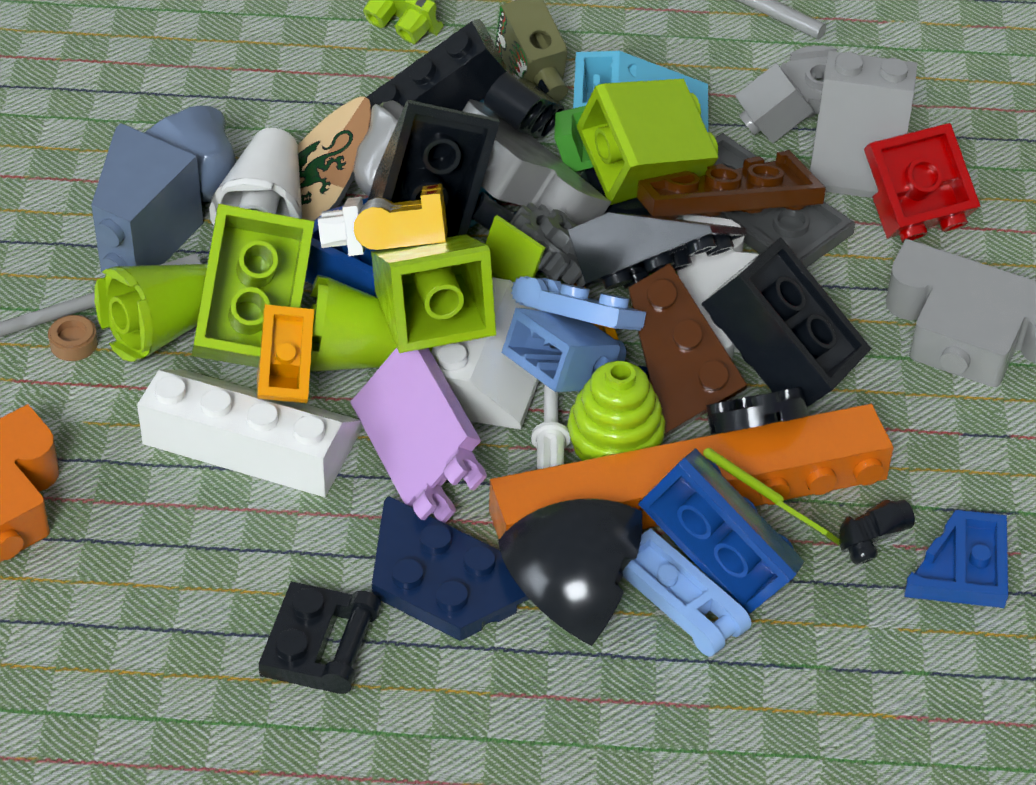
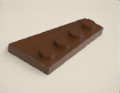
[637,150,826,219]

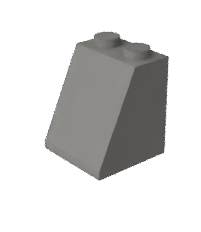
[810,51,918,198]

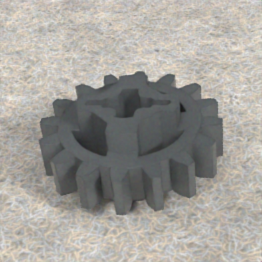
[509,203,590,287]

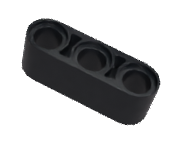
[483,72,564,139]

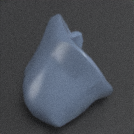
[145,105,236,203]

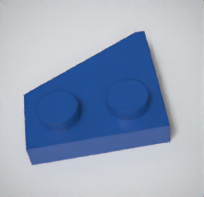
[904,510,1008,608]

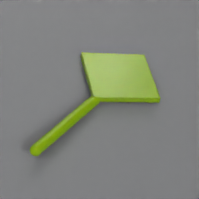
[485,215,546,282]
[703,448,840,546]

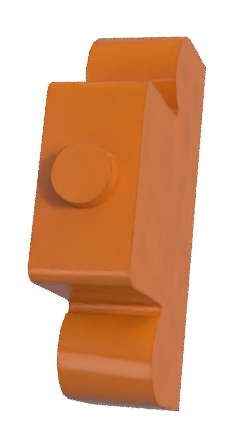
[0,404,59,562]

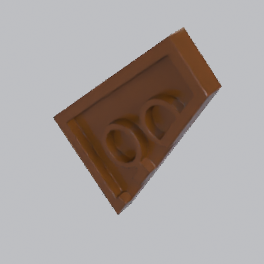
[629,264,747,438]

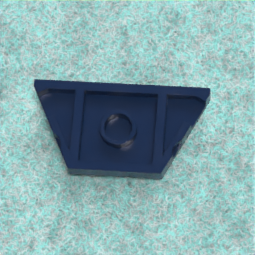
[372,496,529,641]

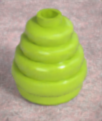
[567,361,666,461]

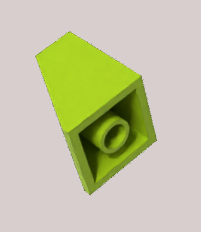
[576,78,719,205]
[371,234,496,353]

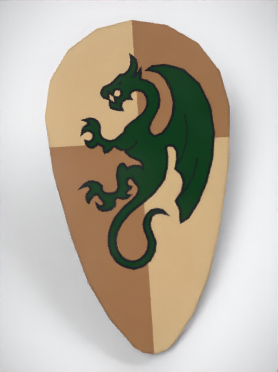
[297,96,373,221]

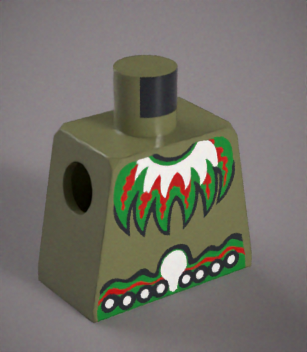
[495,0,568,102]

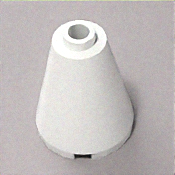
[209,128,302,225]

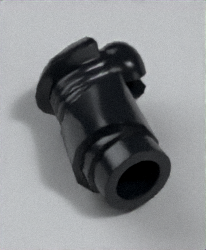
[839,499,915,565]

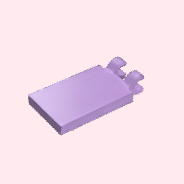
[350,348,487,523]

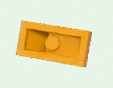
[257,304,314,403]

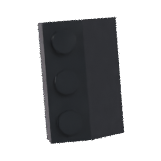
[366,19,509,111]
[701,237,872,408]

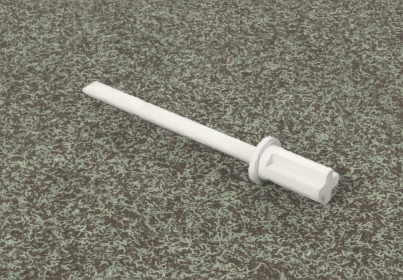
[531,346,570,470]

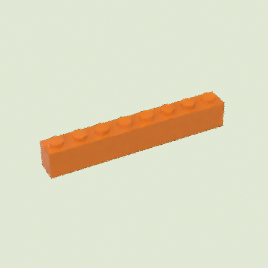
[489,404,894,539]

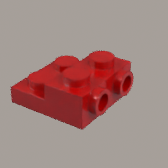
[864,123,981,243]

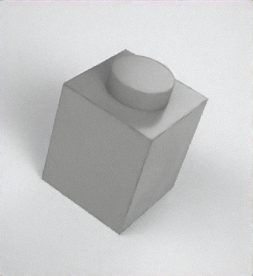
[735,63,814,143]

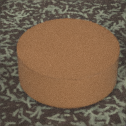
[48,315,98,361]

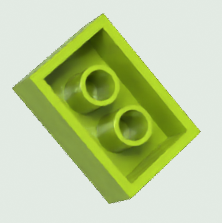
[191,204,315,368]

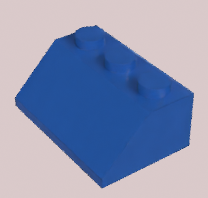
[638,448,805,614]

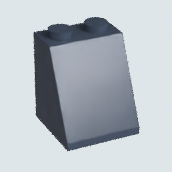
[91,123,203,273]

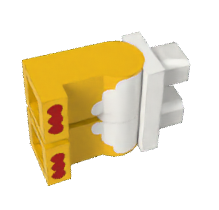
[318,184,448,256]

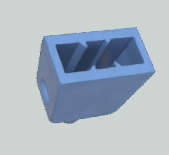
[501,308,626,392]

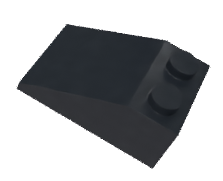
[368,100,500,238]

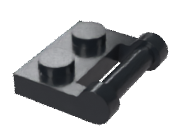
[258,581,381,694]

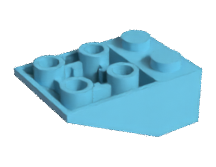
[573,51,709,132]

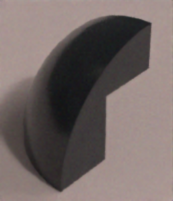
[498,499,643,646]

